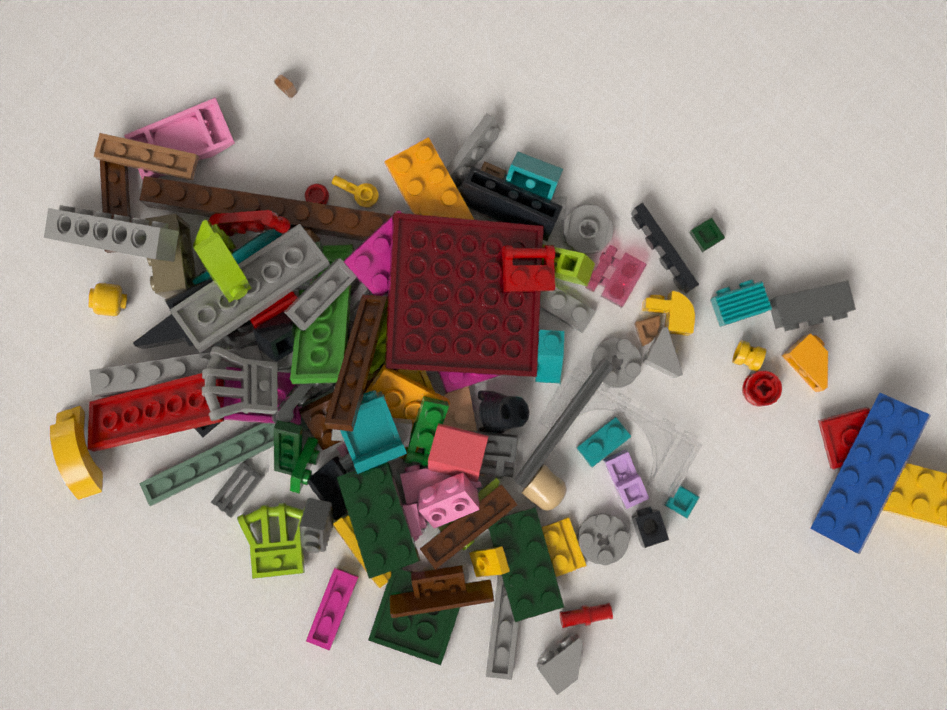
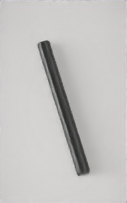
[514,359,613,487]

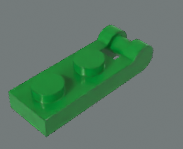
[403,396,449,467]

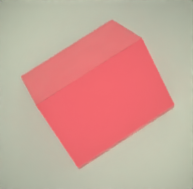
[428,423,489,483]

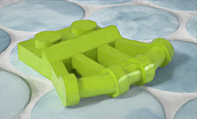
[237,503,305,579]

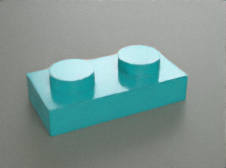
[576,417,631,467]

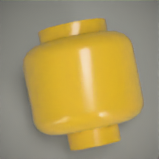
[88,283,127,316]

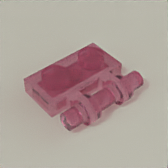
[585,245,647,308]

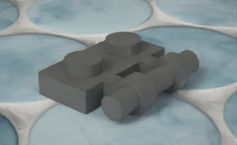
[467,430,518,479]

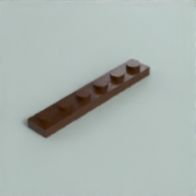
[325,294,388,431]

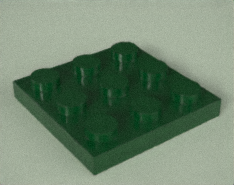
[368,568,460,666]

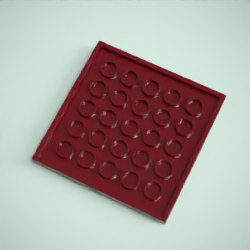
[385,213,543,377]

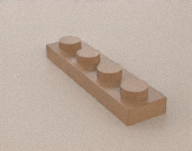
[93,133,199,181]

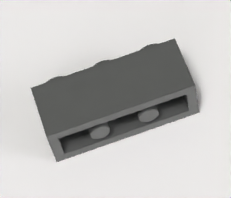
[769,281,856,332]

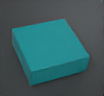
[664,484,700,519]

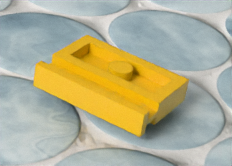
[542,517,586,577]

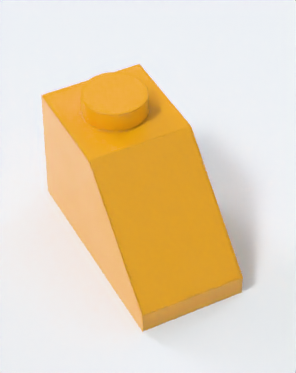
[781,333,828,392]

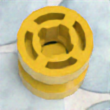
[732,340,766,372]

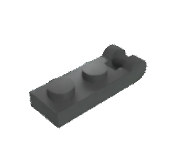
[272,383,319,424]

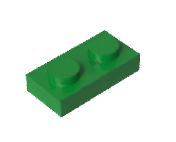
[290,437,321,494]

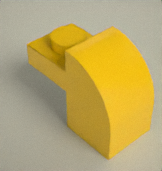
[641,291,695,336]

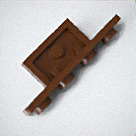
[390,565,494,618]

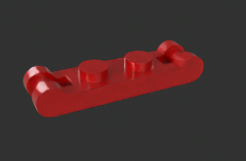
[209,210,290,236]

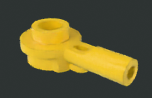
[331,175,379,208]

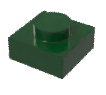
[689,217,725,253]

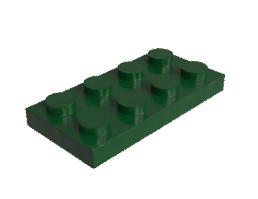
[337,462,421,579]
[488,507,564,622]

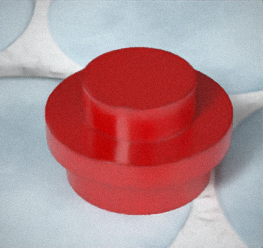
[304,184,330,205]

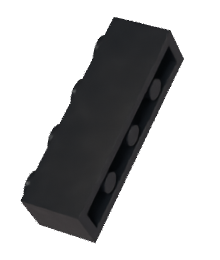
[460,166,563,242]

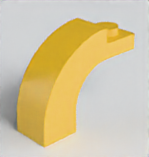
[50,406,103,500]

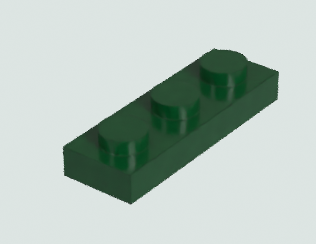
[274,420,303,475]

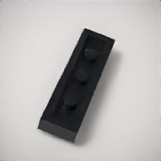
[631,202,699,294]

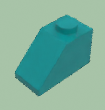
[535,330,565,384]

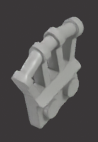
[202,346,278,421]

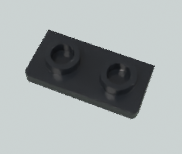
[308,456,348,520]

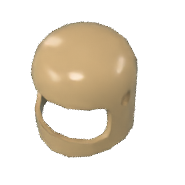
[521,464,567,511]

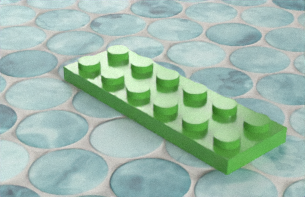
[290,244,354,384]

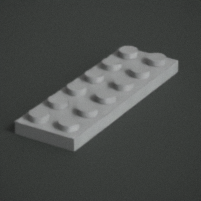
[169,224,330,353]

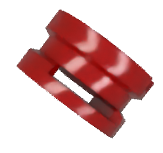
[742,371,782,407]

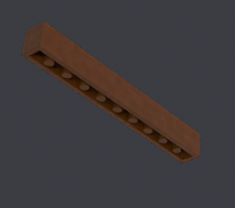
[139,176,391,241]

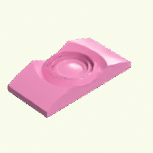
[124,98,235,180]

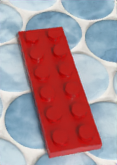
[87,373,224,452]

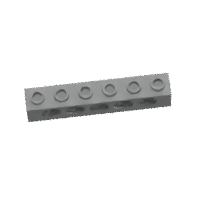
[44,205,179,262]

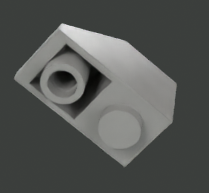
[537,634,583,695]

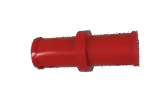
[559,603,613,628]

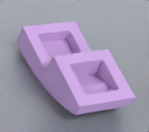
[603,449,649,509]

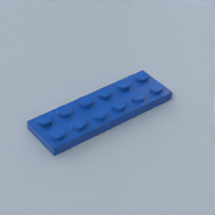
[810,393,931,554]

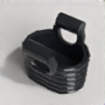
[477,390,530,434]

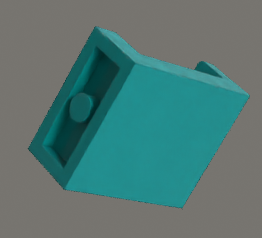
[340,390,407,474]

